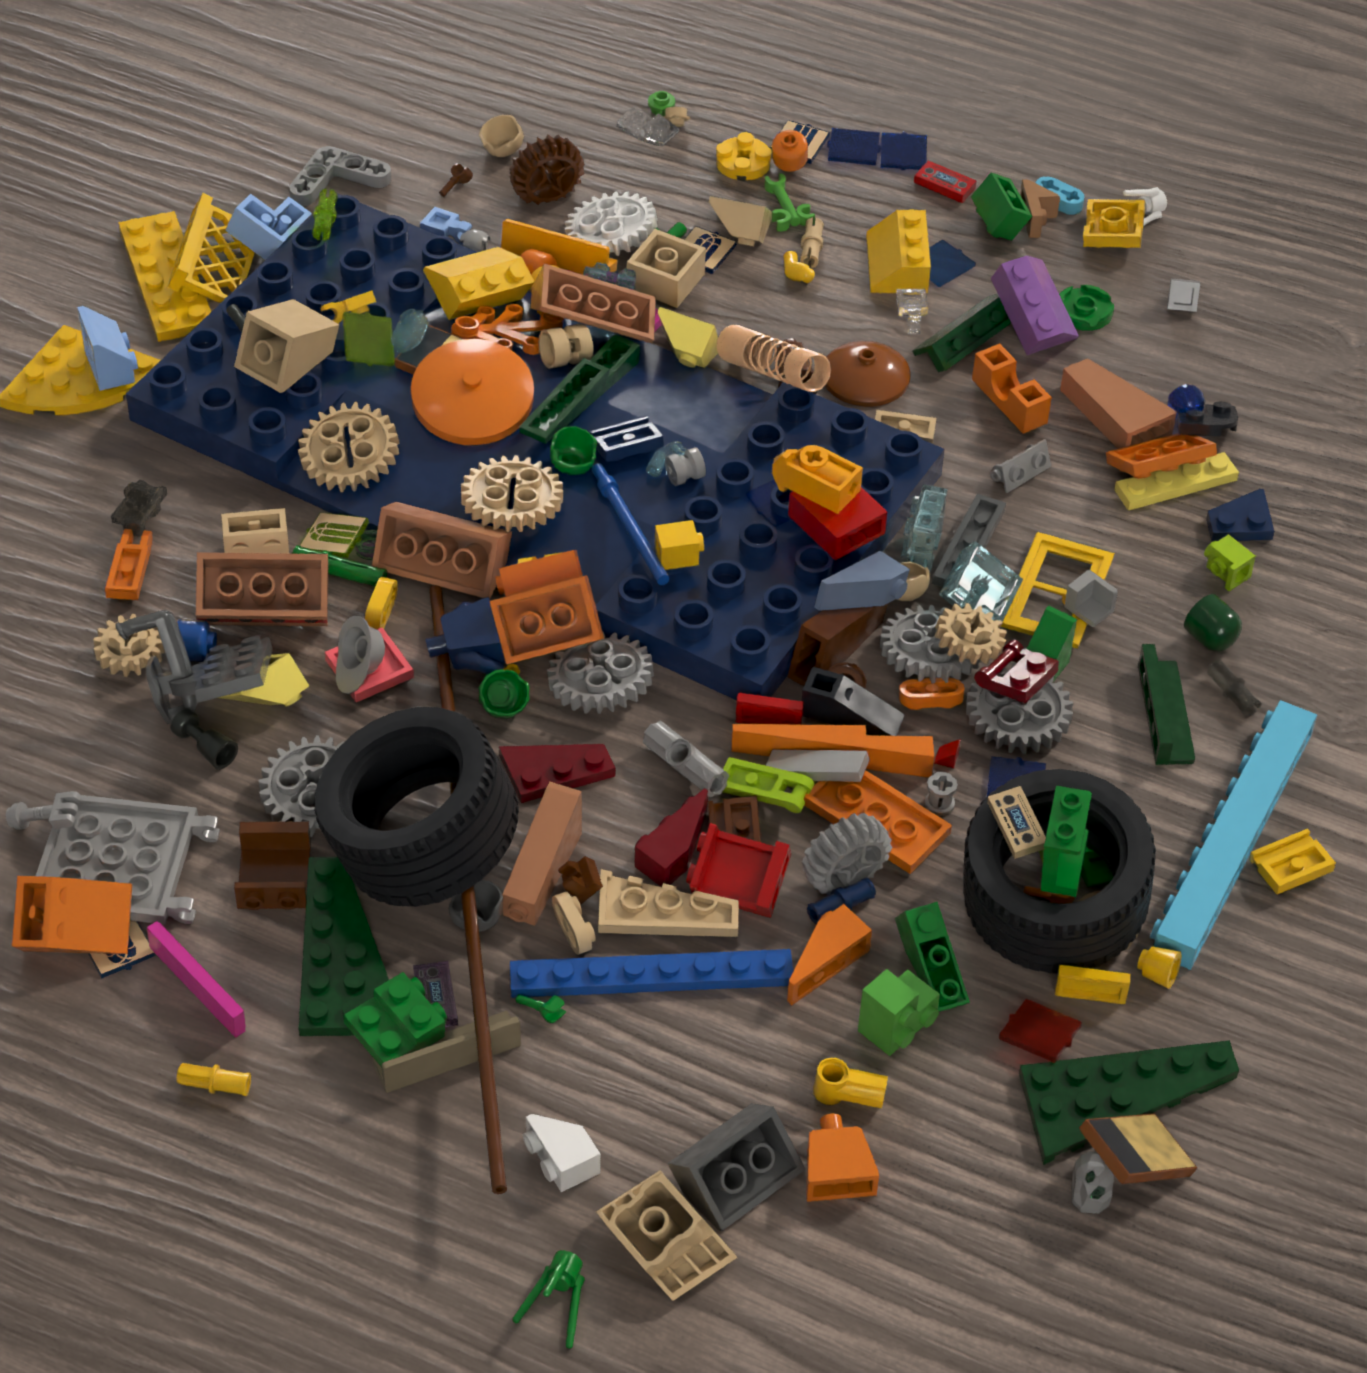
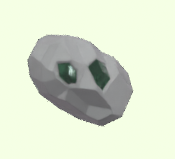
[1071,1151,1114,1214]

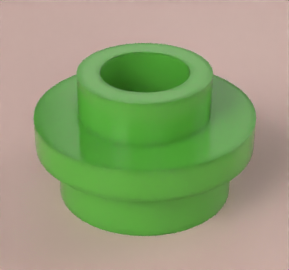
[648,91,675,116]

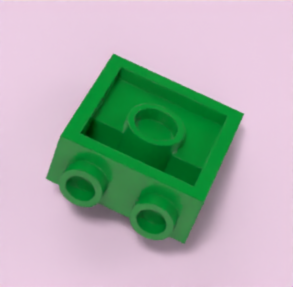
[344,972,447,1068]

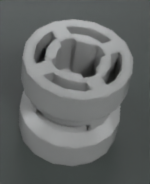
[665,447,706,486]

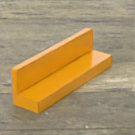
[501,219,618,281]

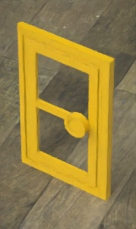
[1000,532,1115,649]

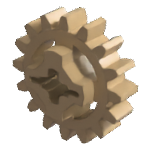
[935,603,1007,665]
[93,614,165,677]

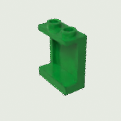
[1041,786,1092,897]

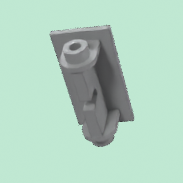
[990,439,1051,493]

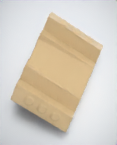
[596,1170,738,1301]

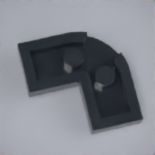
[1177,401,1239,436]

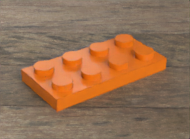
[803,770,952,874]

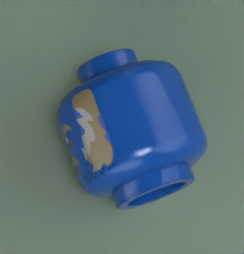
[177,619,217,662]

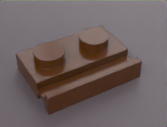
[708,796,761,842]

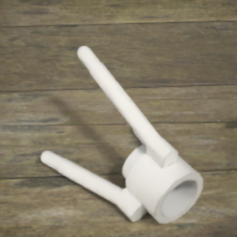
[1123,187,1167,226]

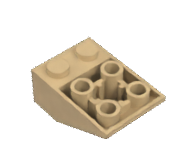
[221,508,290,554]

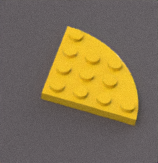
[0,325,161,415]

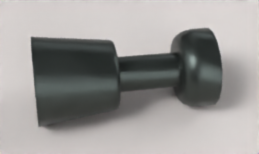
[170,708,239,770]

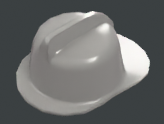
[336,616,385,694]

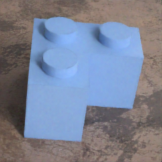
[225,194,312,260]

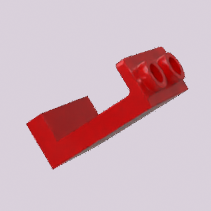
[686,823,792,918]

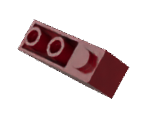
[634,788,708,887]

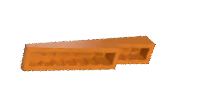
[731,724,934,777]

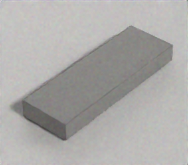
[766,750,869,782]

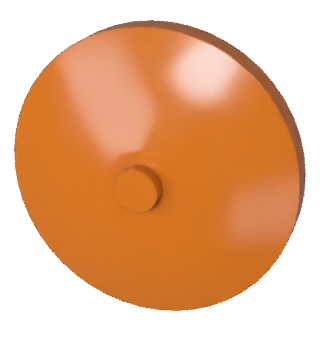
[411,339,534,445]

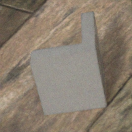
[1064,570,1118,627]

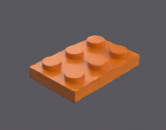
[1106,433,1217,479]

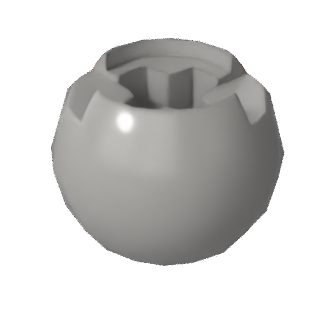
[460,229,491,252]

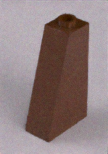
[787,603,888,686]

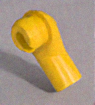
[783,251,815,284]

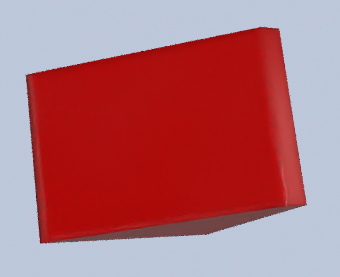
[934,739,961,768]

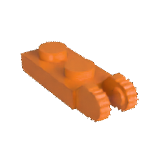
[105,529,153,600]

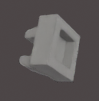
[1167,278,1200,312]

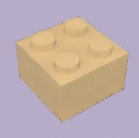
[626,229,706,308]

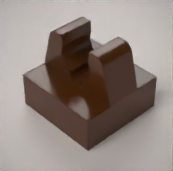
[558,856,603,905]

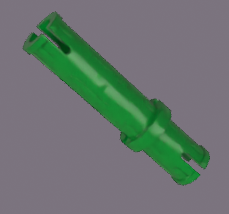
[292,545,387,587]

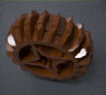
[509,134,585,205]

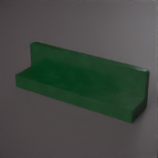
[912,293,1011,373]
[1138,644,1195,765]

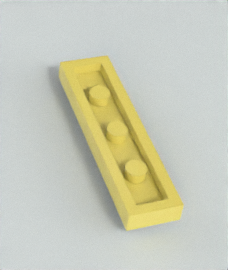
[1114,452,1239,511]

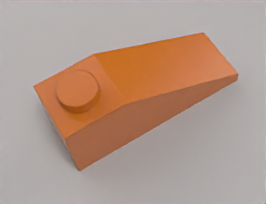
[787,904,872,1005]

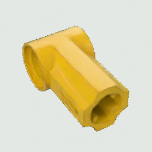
[813,1058,888,1109]

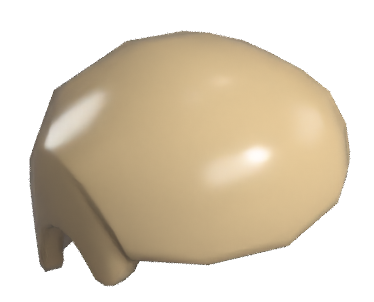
[479,115,524,157]
[896,561,930,601]

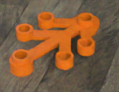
[451,304,564,355]

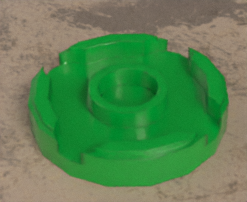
[1059,285,1114,331]

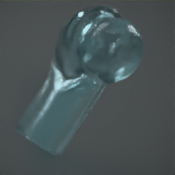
[646,441,687,477]

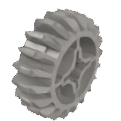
[801,813,892,896]

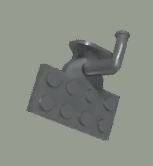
[115,610,273,724]

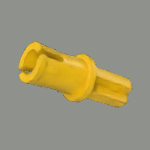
[176,1063,251,1096]

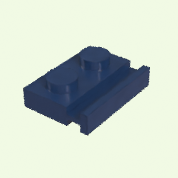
[590,416,664,462]

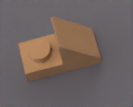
[1020,179,1060,238]

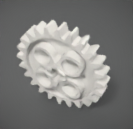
[565,191,658,256]

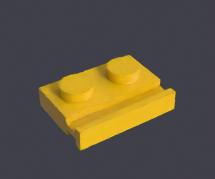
[1249,828,1336,895]

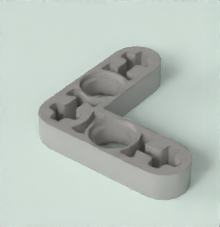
[289,146,391,206]

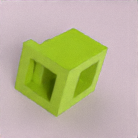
[1204,534,1256,591]

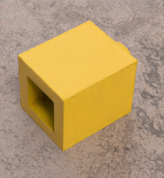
[654,520,704,570]

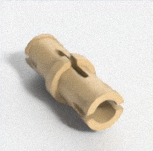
[800,218,824,269]

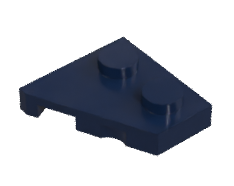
[1206,489,1275,542]

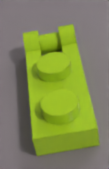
[722,757,814,813]

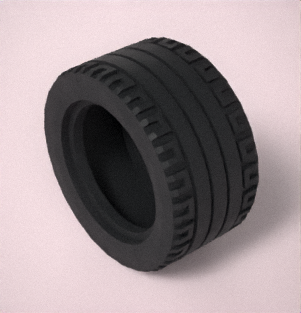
[314,707,519,907]
[963,769,1156,973]

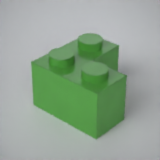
[858,969,940,1056]

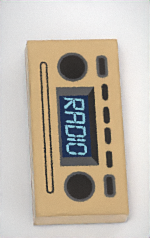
[988,786,1046,859]

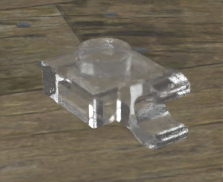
[896,289,928,334]

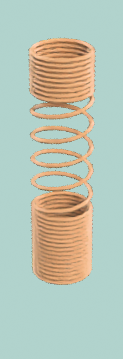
[717,325,831,392]

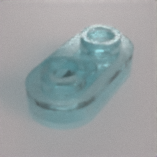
[391,309,429,353]

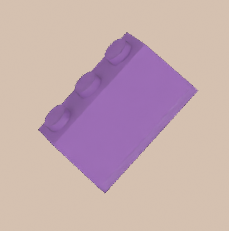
[991,256,1079,355]

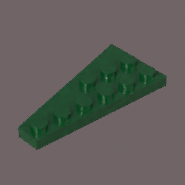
[298,857,389,1036]
[1019,1040,1239,1165]

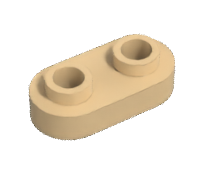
[552,892,596,955]

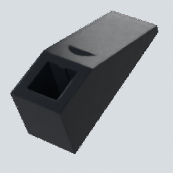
[802,667,905,736]

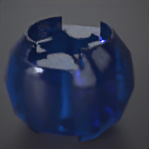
[1167,384,1206,419]

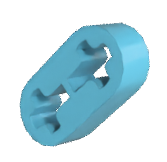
[1036,177,1084,215]

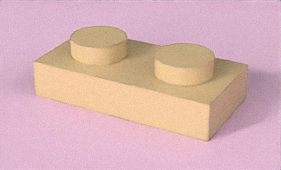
[875,410,936,444]

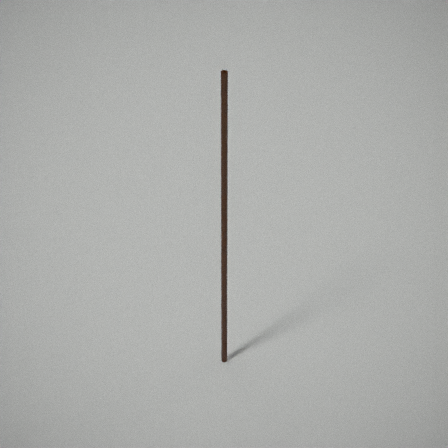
[429,585,507,1194]

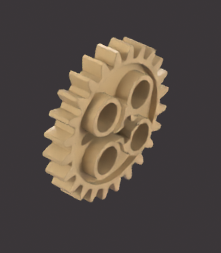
[298,402,400,492]
[461,455,563,532]

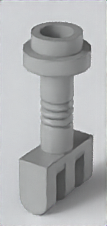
[6,791,81,830]

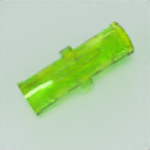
[312,188,338,241]

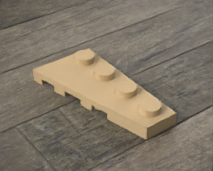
[598,869,739,937]

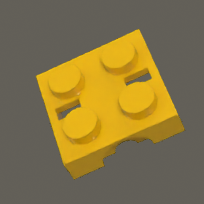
[1083,199,1145,248]

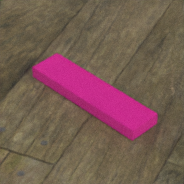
[147,921,246,1038]

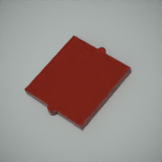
[999,999,1082,1063]

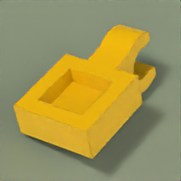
[320,291,376,324]

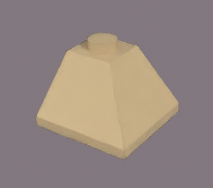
[709,196,772,247]

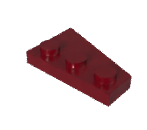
[499,744,616,803]

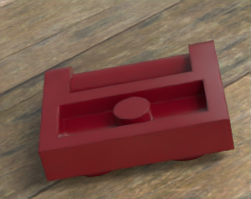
[974,640,1059,704]

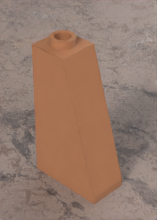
[1060,358,1177,449]
[502,782,582,926]

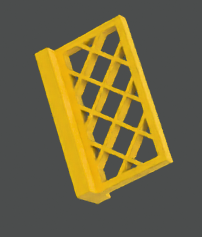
[167,193,255,303]

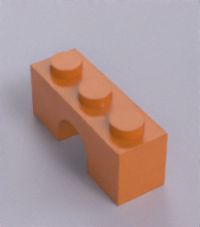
[972,343,1052,434]

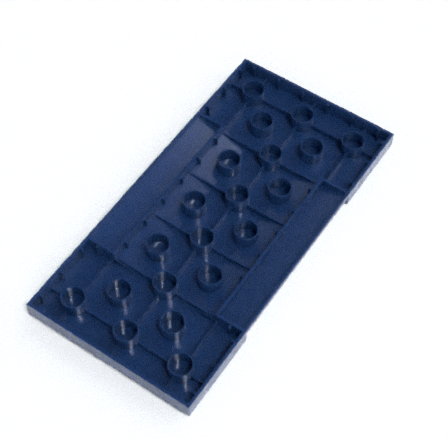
[126,193,945,701]

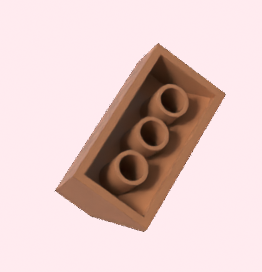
[531,264,656,343]
[372,502,512,599]

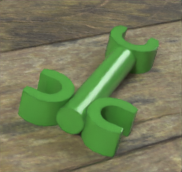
[764,173,815,232]

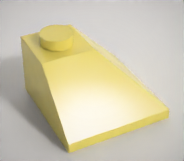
[658,307,718,368]
[218,653,309,707]

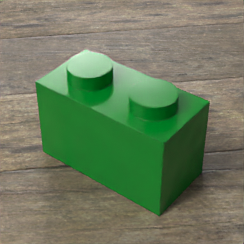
[971,172,1032,241]

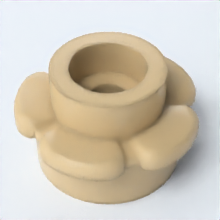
[663,107,690,127]

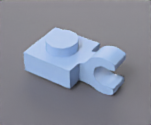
[420,207,472,245]

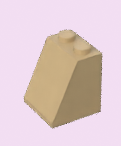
[234,299,339,393]

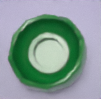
[550,426,597,475]
[478,669,530,719]

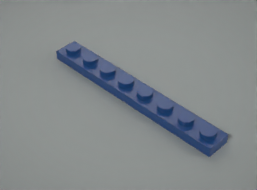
[510,949,793,998]

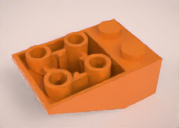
[12,876,133,954]

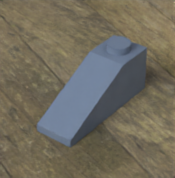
[814,551,910,611]

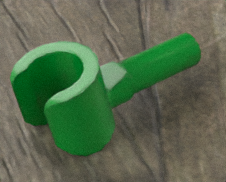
[516,994,566,1023]

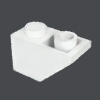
[523,1114,600,1192]

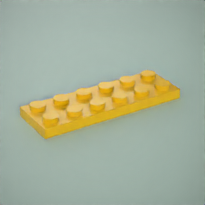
[118,211,211,342]

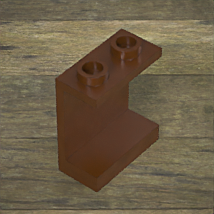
[234,821,311,910]

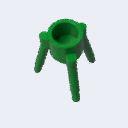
[512,1250,585,1349]

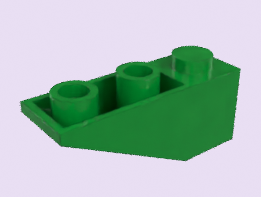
[895,902,970,1012]

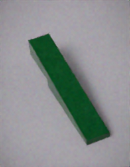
[519,334,640,444]

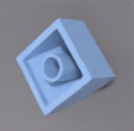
[77,306,138,391]

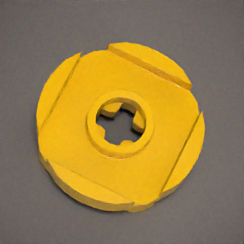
[716,132,772,180]

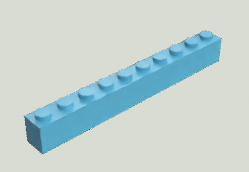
[1150,700,1317,970]

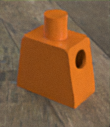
[806,1113,879,1202]

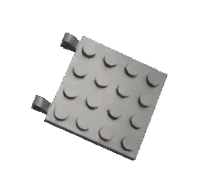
[35,795,220,924]

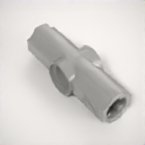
[643,720,729,797]

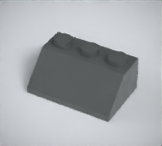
[667,1103,806,1231]

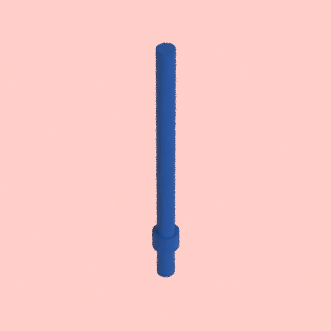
[592,463,670,585]

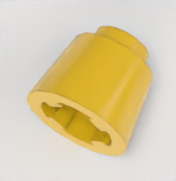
[1137,946,1182,989]

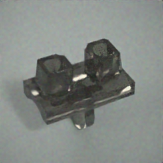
[111,479,168,537]

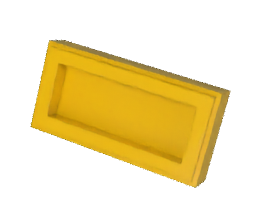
[1055,965,1131,1004]

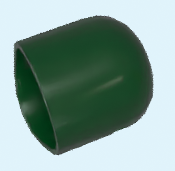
[1184,594,1242,651]

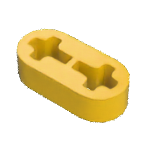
[365,577,398,630]

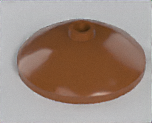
[825,340,911,407]

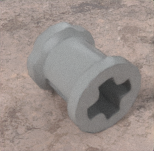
[925,772,958,816]

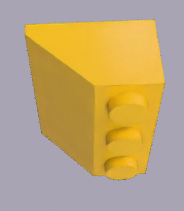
[866,209,931,293]
[423,247,535,320]

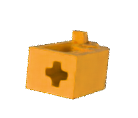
[772,445,863,514]

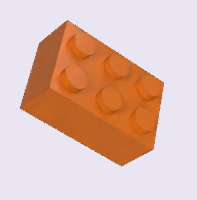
[489,576,604,665]

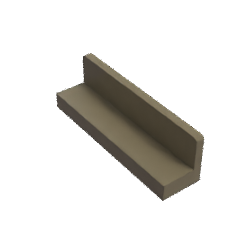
[373,1011,521,1093]

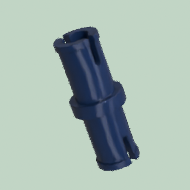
[807,877,876,925]

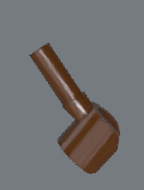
[439,164,473,197]

